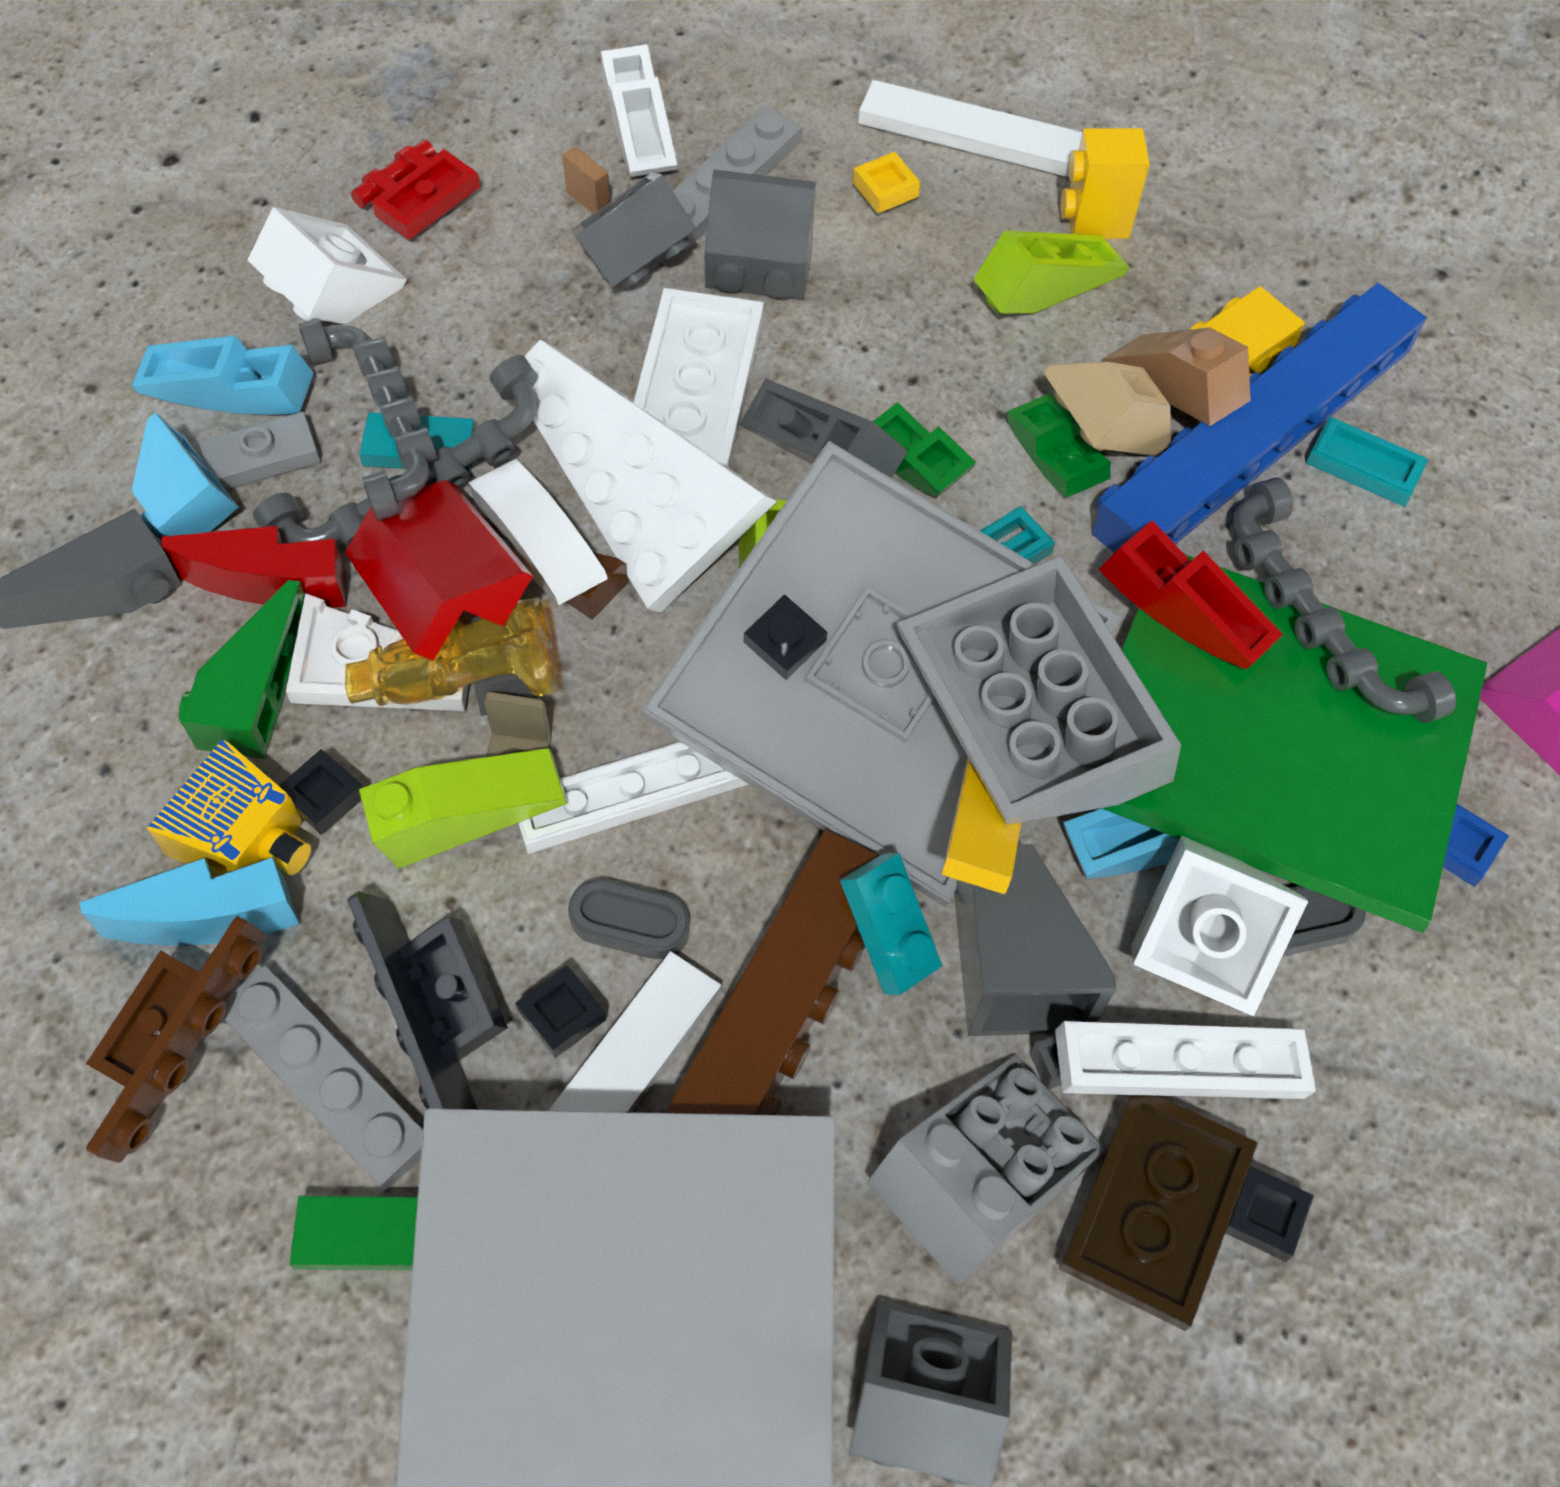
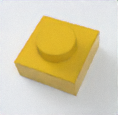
[853,151,921,213]

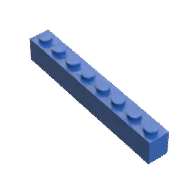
[1092,282,1427,553]

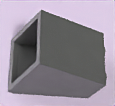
[954,844,1117,1036]

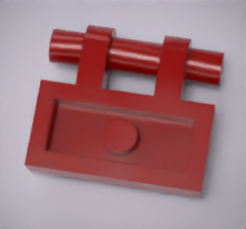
[350,139,480,240]

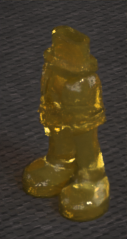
[345,596,556,706]

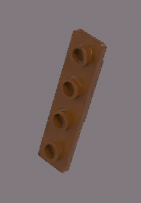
[86,916,266,1163]

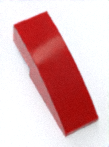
[1098,520,1283,670]
[161,526,346,608]

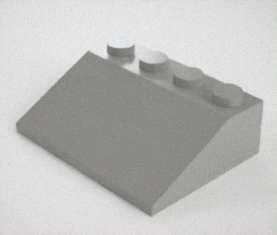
[897,555,1181,825]

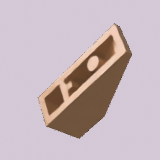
[1103,327,1251,426]

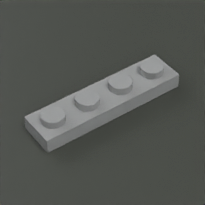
[673,106,803,252]
[223,965,423,1193]

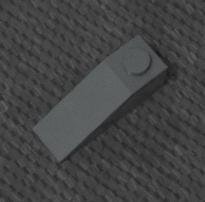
[740,378,907,478]
[0,508,182,629]

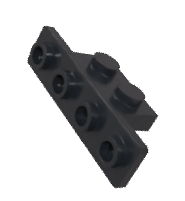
[347,891,508,1110]

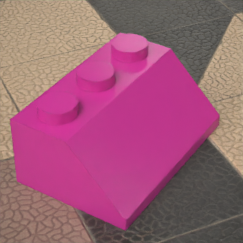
[1480,629,1560,775]

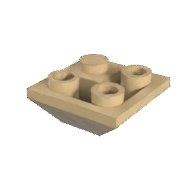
[1044,362,1171,456]

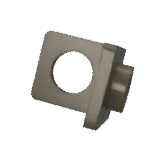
[484,692,551,757]

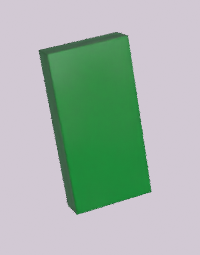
[289,1196,418,1271]

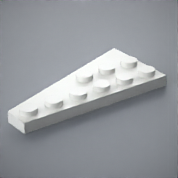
[525,339,777,613]

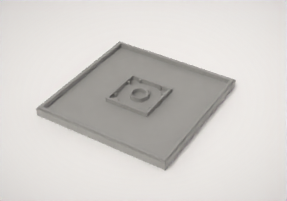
[641,441,1122,907]
[395,1109,835,1487]

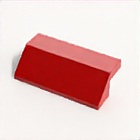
[345,480,533,661]

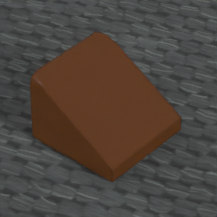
[566,552,628,620]

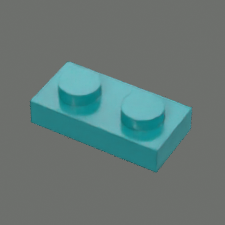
[840,853,943,995]

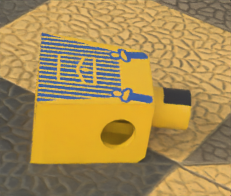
[146,739,311,876]

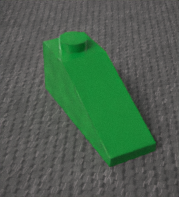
[179,580,305,759]

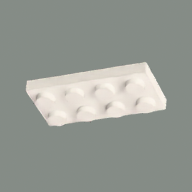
[633,288,764,468]

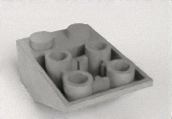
[866,1055,1106,1286]

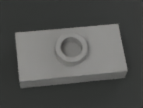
[198,411,321,490]

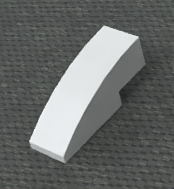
[601,45,677,177]
[468,459,608,605]

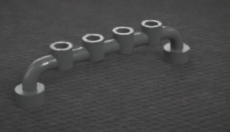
[298,318,437,521]
[253,355,538,548]
[1234,477,1456,723]

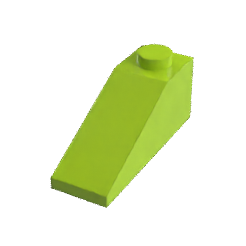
[973,230,1130,314]
[359,748,568,869]

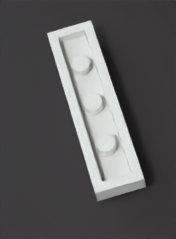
[1055,1021,1316,1099]

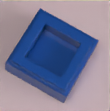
[1443,804,1509,887]

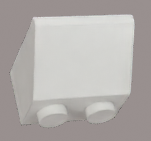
[248,207,407,324]
[1131,835,1308,1016]

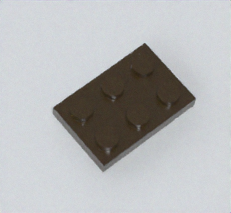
[1059,1095,1258,1331]

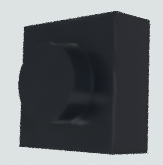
[743,594,828,680]
[279,749,363,835]
[515,965,607,1058]
[1225,1166,1314,1262]

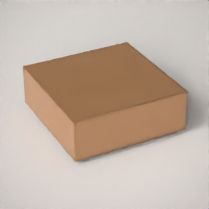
[562,147,611,214]

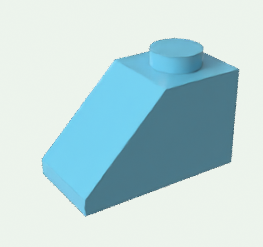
[131,413,239,540]

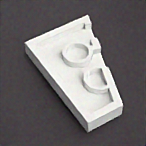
[286,593,471,711]

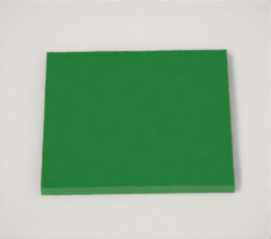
[1101,554,1488,933]

